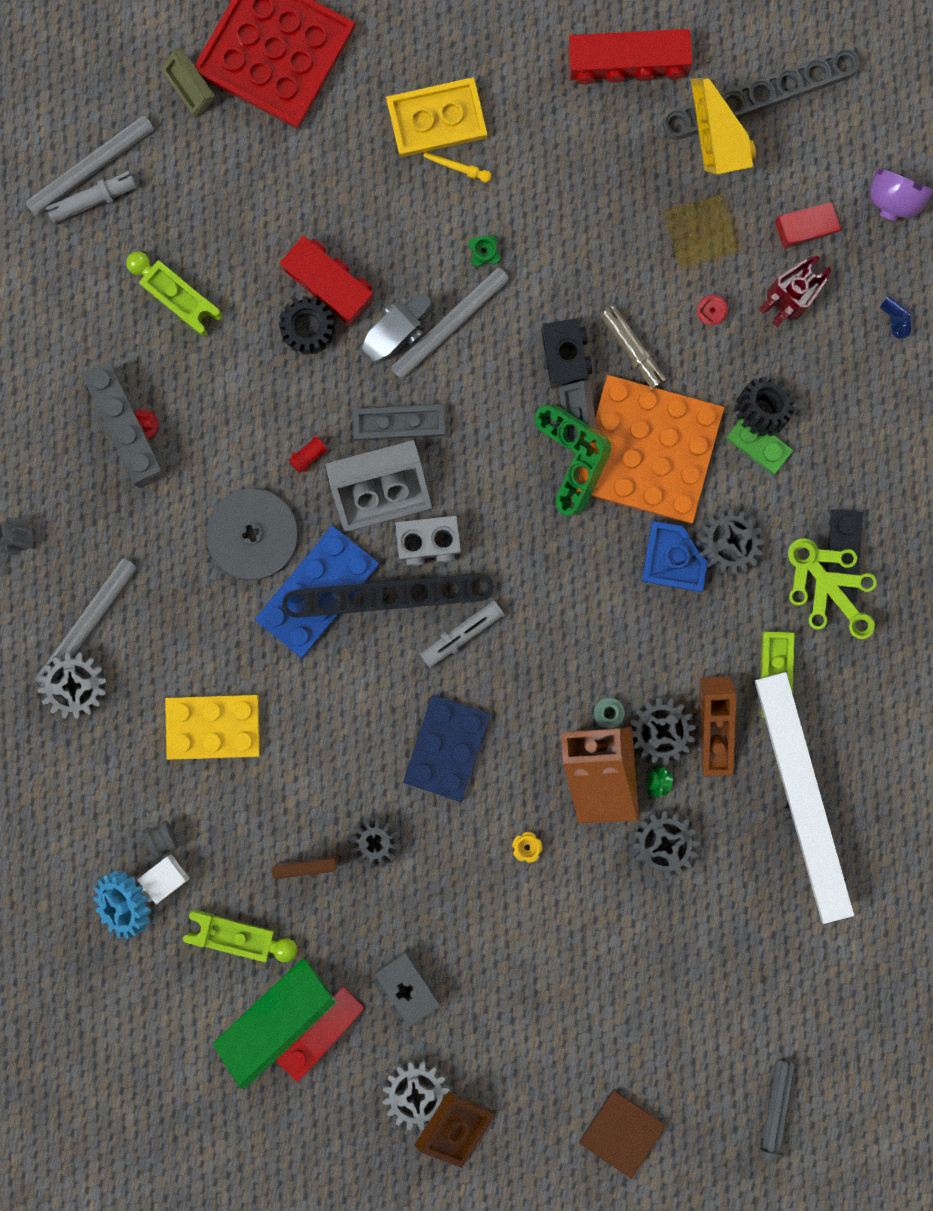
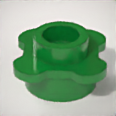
[468,235,500,267]
[646,766,673,798]

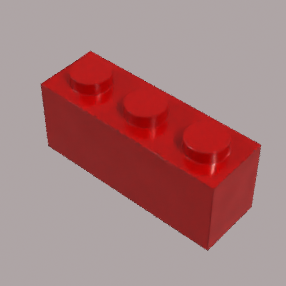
[280,235,374,327]

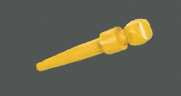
[423,152,492,183]

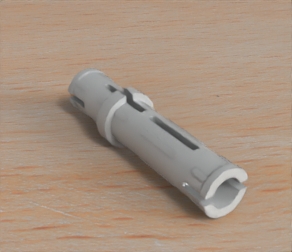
[46,170,137,225]
[419,600,505,669]

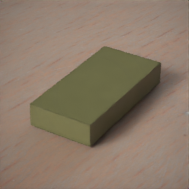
[161,48,215,117]

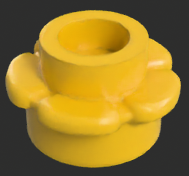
[512,832,543,863]

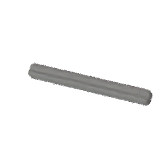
[26,116,154,216]
[392,268,509,379]
[35,558,137,686]

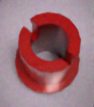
[288,436,328,474]

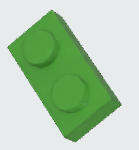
[726,419,793,475]

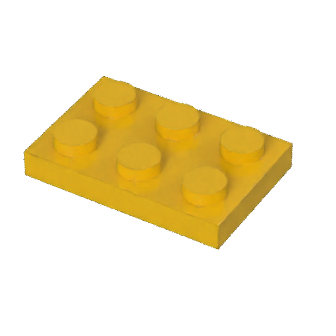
[386,77,487,158]
[165,695,260,760]

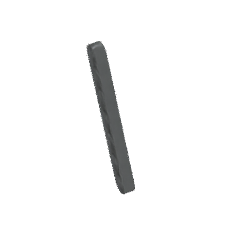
[663,49,860,140]

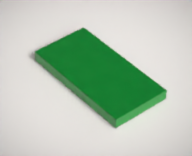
[212,958,337,1090]

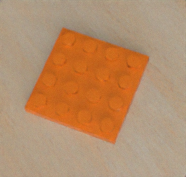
[577,375,724,524]

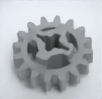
[38,651,106,719]
[382,1060,450,1131]

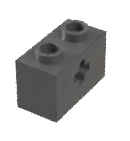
[373,950,441,1027]

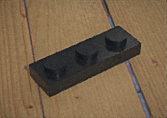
[826,509,863,603]

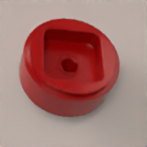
[697,294,729,325]
[135,409,159,440]

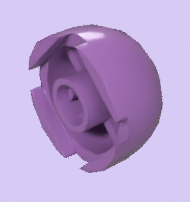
[870,167,933,222]

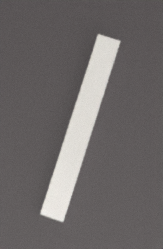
[755,672,854,924]

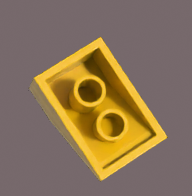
[691,78,756,174]

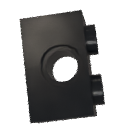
[541,318,593,389]

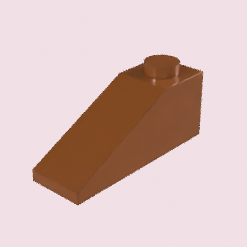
[699,676,736,776]

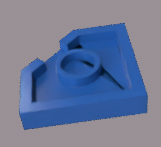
[641,521,707,593]

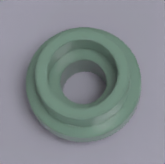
[594,698,625,729]

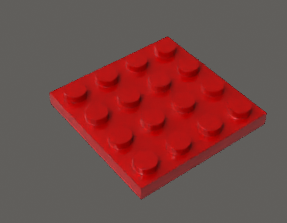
[194,0,356,130]

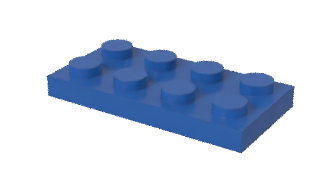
[254,525,380,658]

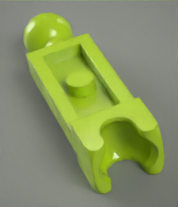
[126,251,223,338]
[183,910,297,963]

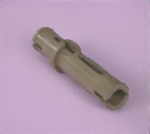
[600,306,667,390]

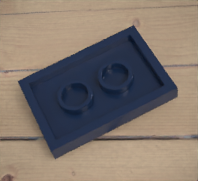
[403,695,490,802]

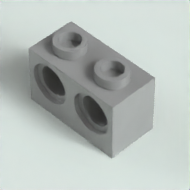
[395,516,461,566]

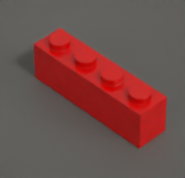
[568,29,692,84]

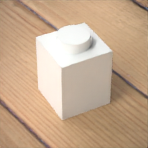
[137,855,190,904]

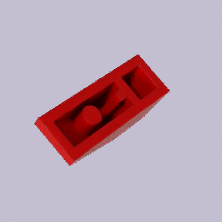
[275,986,365,1082]

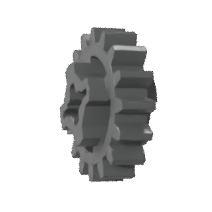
[696,509,764,577]
[629,698,696,765]
[631,810,700,879]

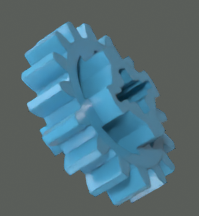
[93,870,151,939]

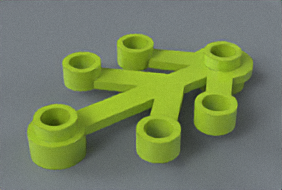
[788,538,877,639]

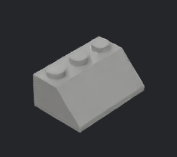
[325,440,432,532]

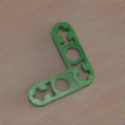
[535,405,611,516]

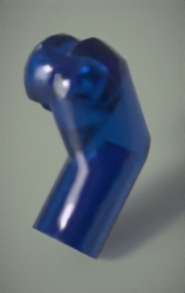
[879,295,911,339]

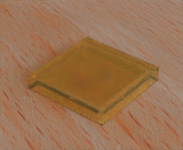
[663,194,739,270]

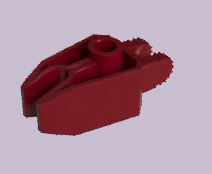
[758,256,831,327]

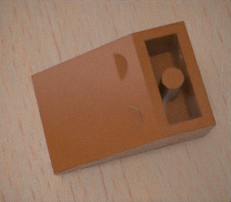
[561,727,639,824]

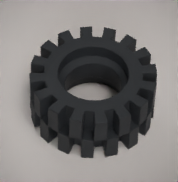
[279,296,335,355]
[735,377,795,437]

